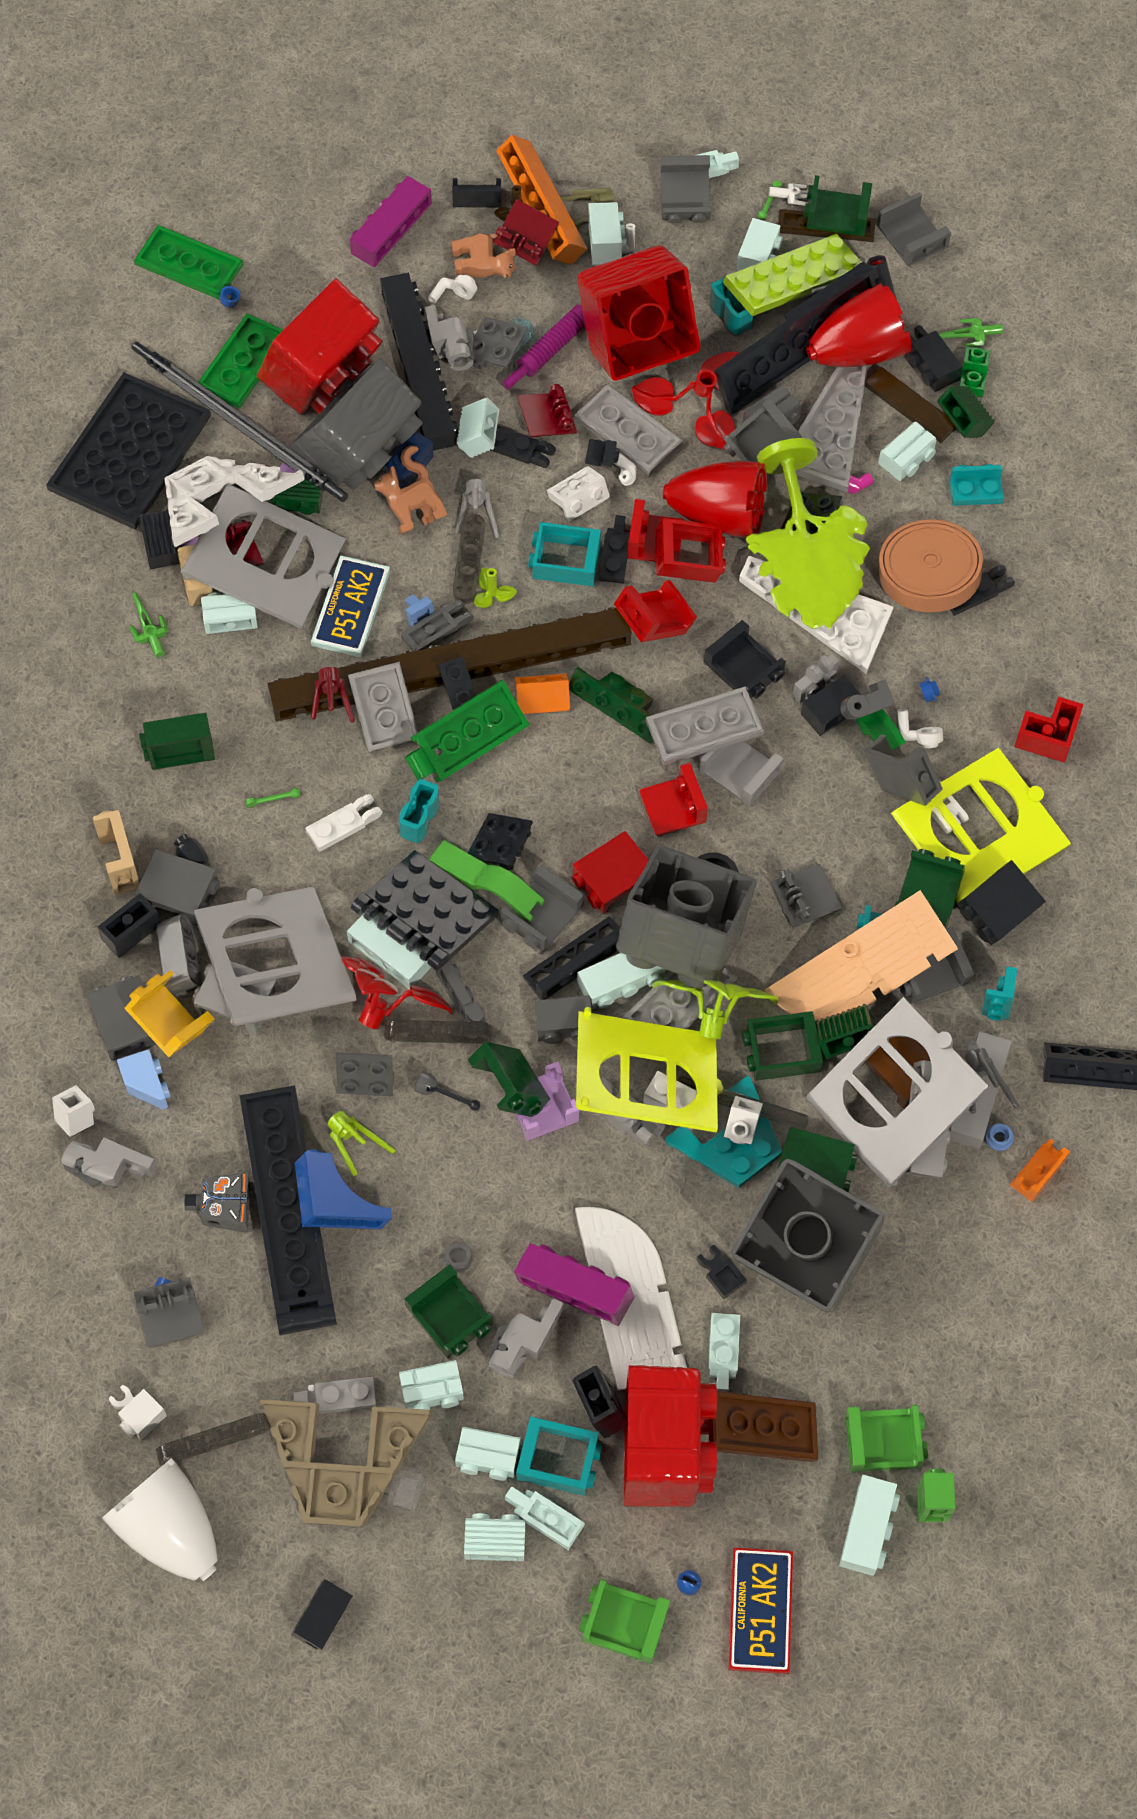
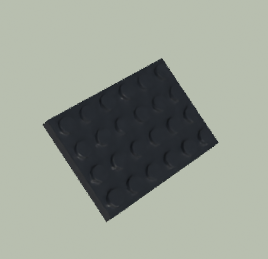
[46,372,211,530]

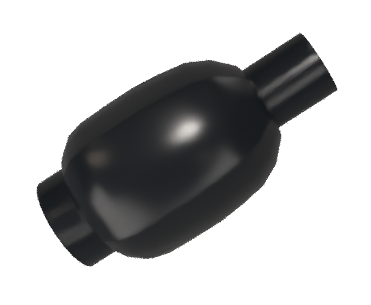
[174,834,209,867]

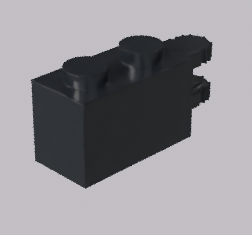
[908,325,963,392]

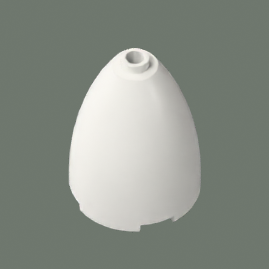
[102,1458,218,1581]

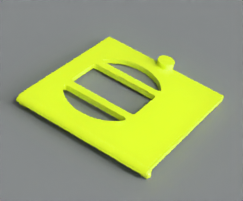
[891,748,1071,903]
[576,1007,723,1132]

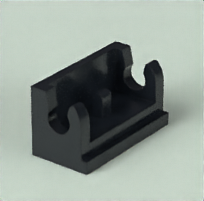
[452,178,501,208]
[291,1579,353,1650]

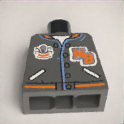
[184,1172,251,1232]

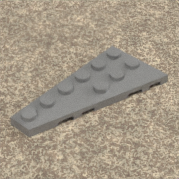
[796,365,868,493]

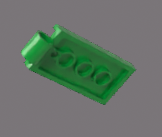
[404,680,530,782]

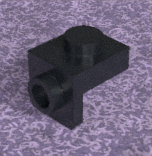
[585,439,620,468]

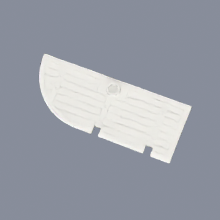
[575,1207,687,1391]

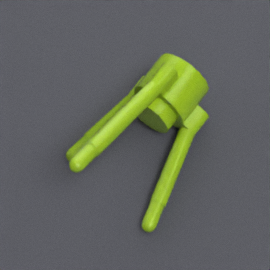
[327,1110,396,1176]

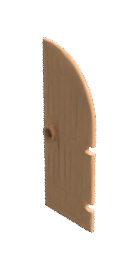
[764,890,958,1022]

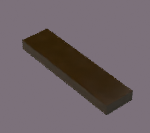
[778,209,876,242]
[865,366,956,443]

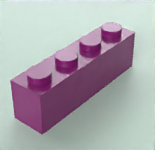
[349,176,432,268]
[514,1243,635,1326]

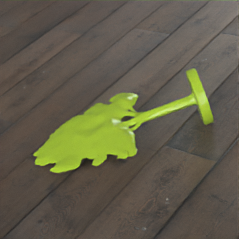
[746,438,870,629]

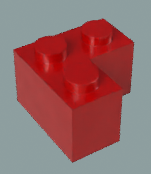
[1014,696,1084,763]

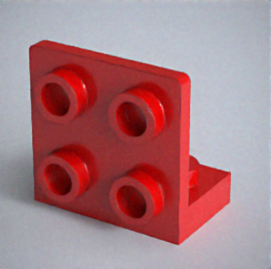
[628,499,684,562]
[639,763,708,837]

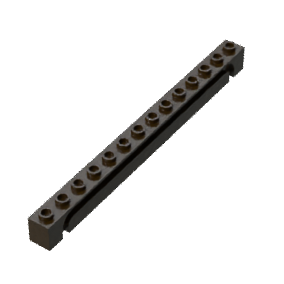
[267,607,632,722]

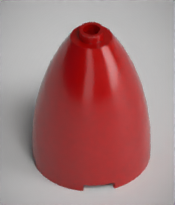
[806,284,911,367]
[663,461,767,538]

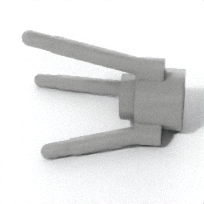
[455,479,499,538]

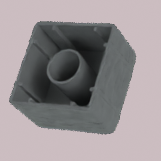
[289,358,423,491]
[616,845,757,988]
[731,1159,884,1312]

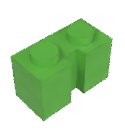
[917,1468,956,1522]

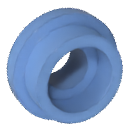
[985,1123,1014,1151]

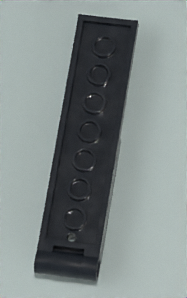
[714,255,897,414]
[239,1085,337,1336]

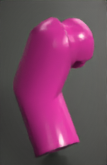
[848,473,873,494]

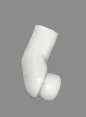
[614,453,637,486]

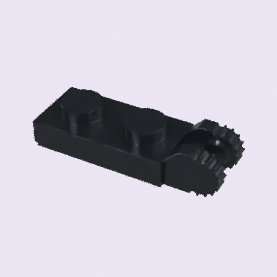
[490,425,556,468]
[950,565,1015,616]

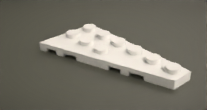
[739,556,894,674]

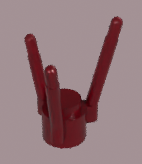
[311,667,355,723]

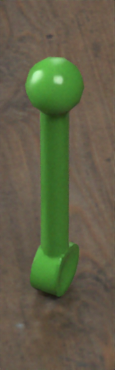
[758,180,782,220]
[245,788,301,808]

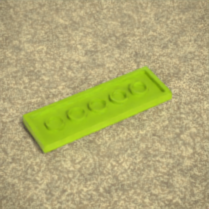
[723,234,862,316]

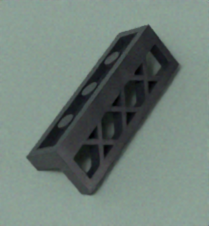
[523,916,621,1000]
[1042,1042,1137,1090]

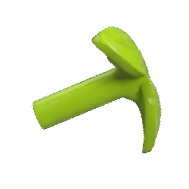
[474,567,517,608]

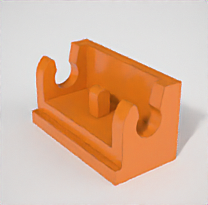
[1010,1139,1070,1202]

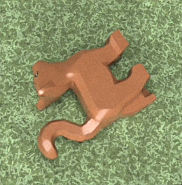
[451,233,517,279]
[374,445,447,534]

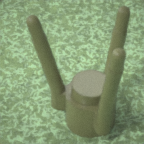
[560,187,614,228]

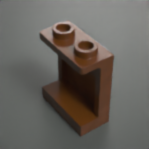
[861,1036,931,1109]

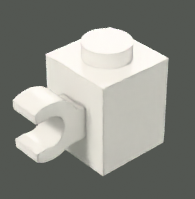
[109,1385,167,1440]

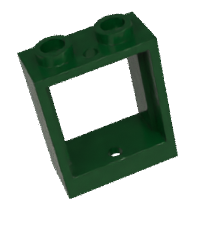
[139,712,215,770]
[742,1011,823,1081]

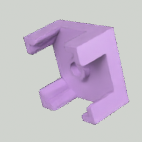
[516,1062,579,1141]

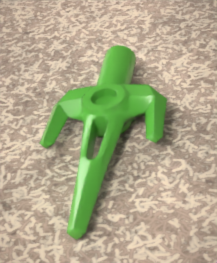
[938,318,1003,347]
[129,592,169,658]

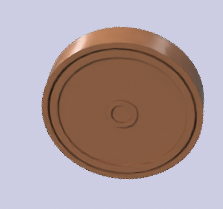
[879,519,983,612]

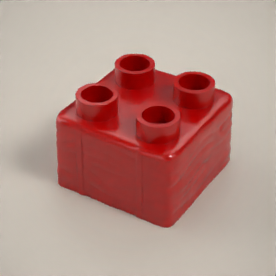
[577,245,700,381]
[256,278,383,415]
[624,1365,717,1507]

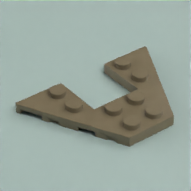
[260,1399,433,1528]

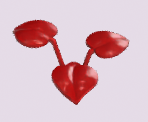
[631,351,739,450]
[341,956,453,1029]

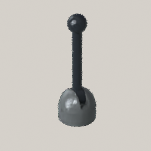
[414,1071,480,1111]

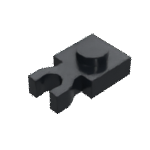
[697,1245,747,1299]

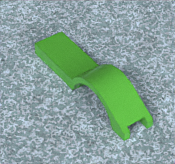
[429,840,545,923]

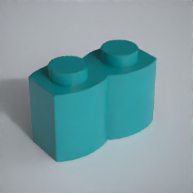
[710,277,753,336]
[399,779,439,844]

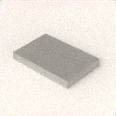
[348,662,418,752]

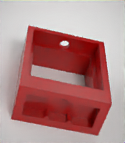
[655,518,726,583]

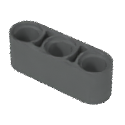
[157,914,201,995]

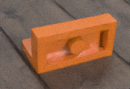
[515,673,570,714]

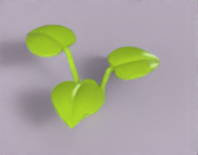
[652,980,779,1039]

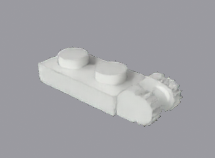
[305,794,383,852]

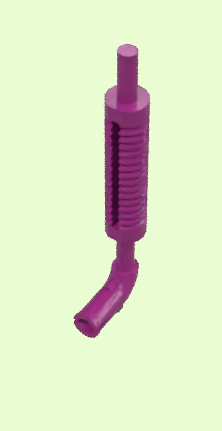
[502,304,585,390]

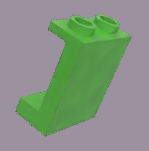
[845,1404,928,1472]
[579,1579,670,1664]

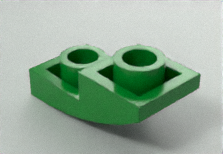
[959,346,991,398]
[855,709,906,750]

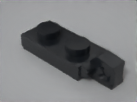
[599,515,630,584]

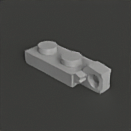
[293,1377,376,1414]

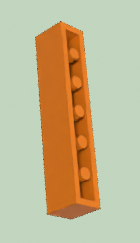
[496,135,588,265]

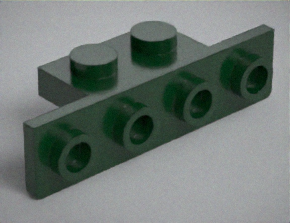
[569,667,654,743]

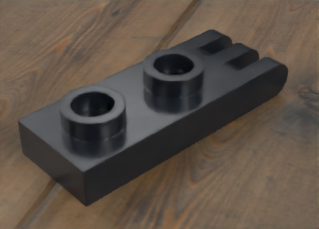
[437,656,476,710]

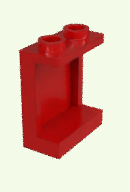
[614,580,697,643]
[571,831,649,915]

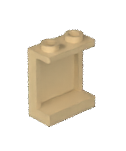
[93,810,140,895]

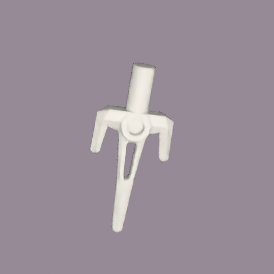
[768,183,808,206]

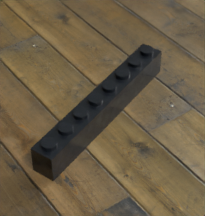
[380,272,459,451]

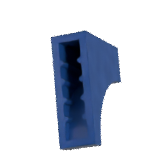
[295,1149,392,1229]

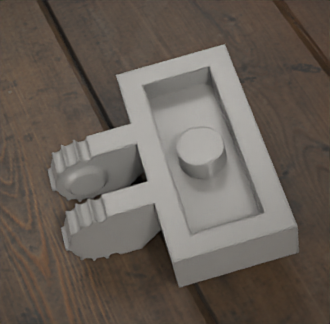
[793,654,840,703]

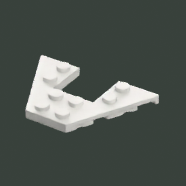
[165,456,305,547]

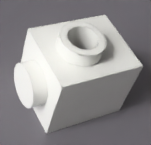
[52,1085,95,1137]
[724,1096,763,1144]

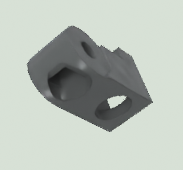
[840,679,895,720]

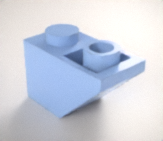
[117,1049,171,1109]

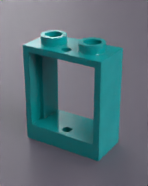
[528,522,601,587]
[516,1417,603,1496]

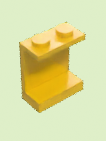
[125,970,215,1057]

